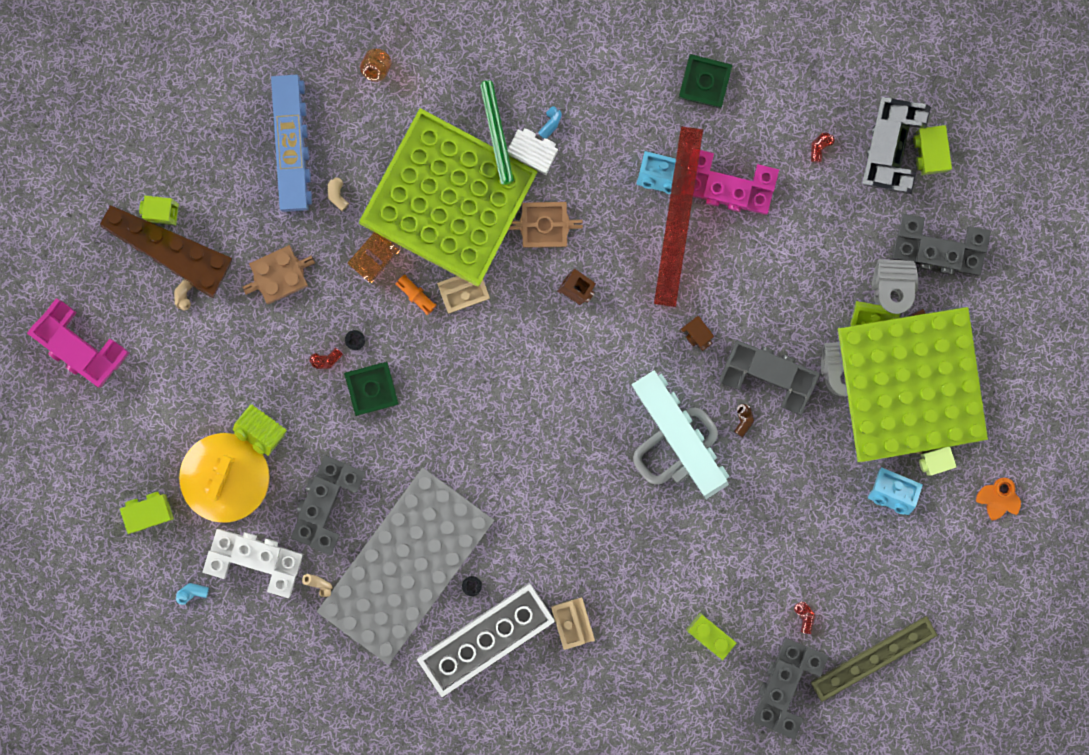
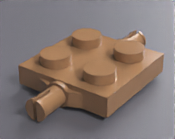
[508,202,583,248]
[242,245,315,304]

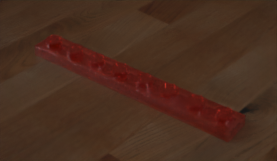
[654,126,703,307]

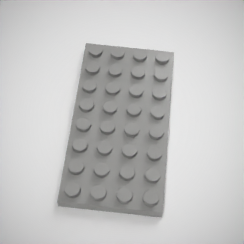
[317,468,494,665]

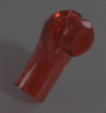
[811,132,835,163]
[309,347,344,369]
[794,602,815,634]

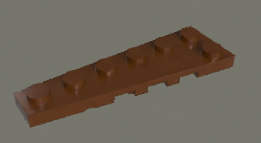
[100,205,232,299]

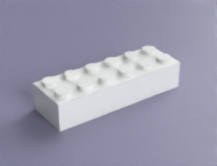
[417,583,555,697]

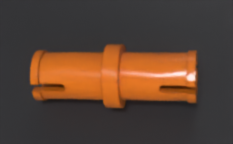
[395,274,437,315]

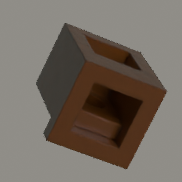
[557,268,596,305]
[679,316,715,352]

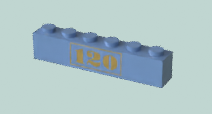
[271,75,312,212]

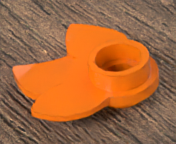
[976,477,1021,520]

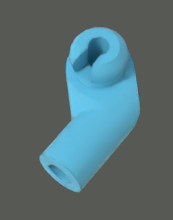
[176,583,209,605]

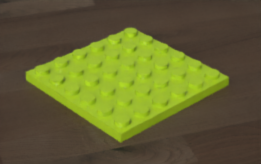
[358,108,538,287]
[838,307,988,462]

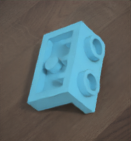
[636,151,688,195]
[868,467,923,515]

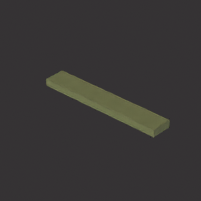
[810,616,938,702]

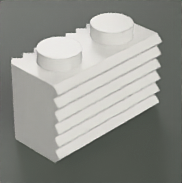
[507,128,558,175]

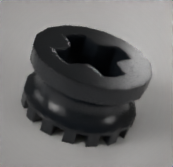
[345,330,365,350]
[462,576,482,596]

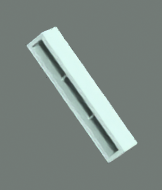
[632,370,729,499]

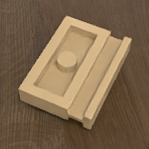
[437,276,490,314]
[551,597,595,650]

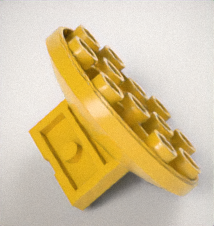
[179,433,270,523]

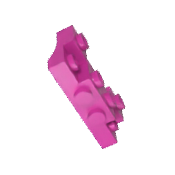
[680,148,779,215]
[27,298,130,388]

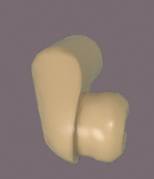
[327,177,349,212]
[174,279,193,310]
[302,574,333,597]

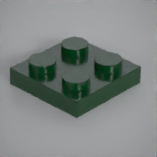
[678,54,733,109]
[344,362,399,416]

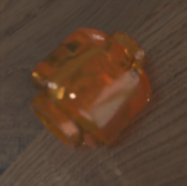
[360,49,392,82]

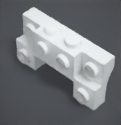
[202,529,304,598]

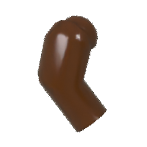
[734,404,754,438]

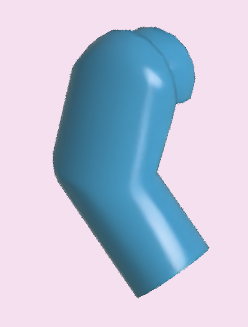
[538,106,562,139]

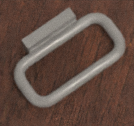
[633,407,718,485]

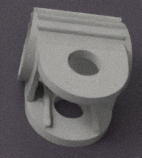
[871,259,918,314]
[821,342,848,396]

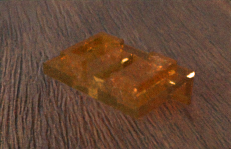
[347,232,400,284]

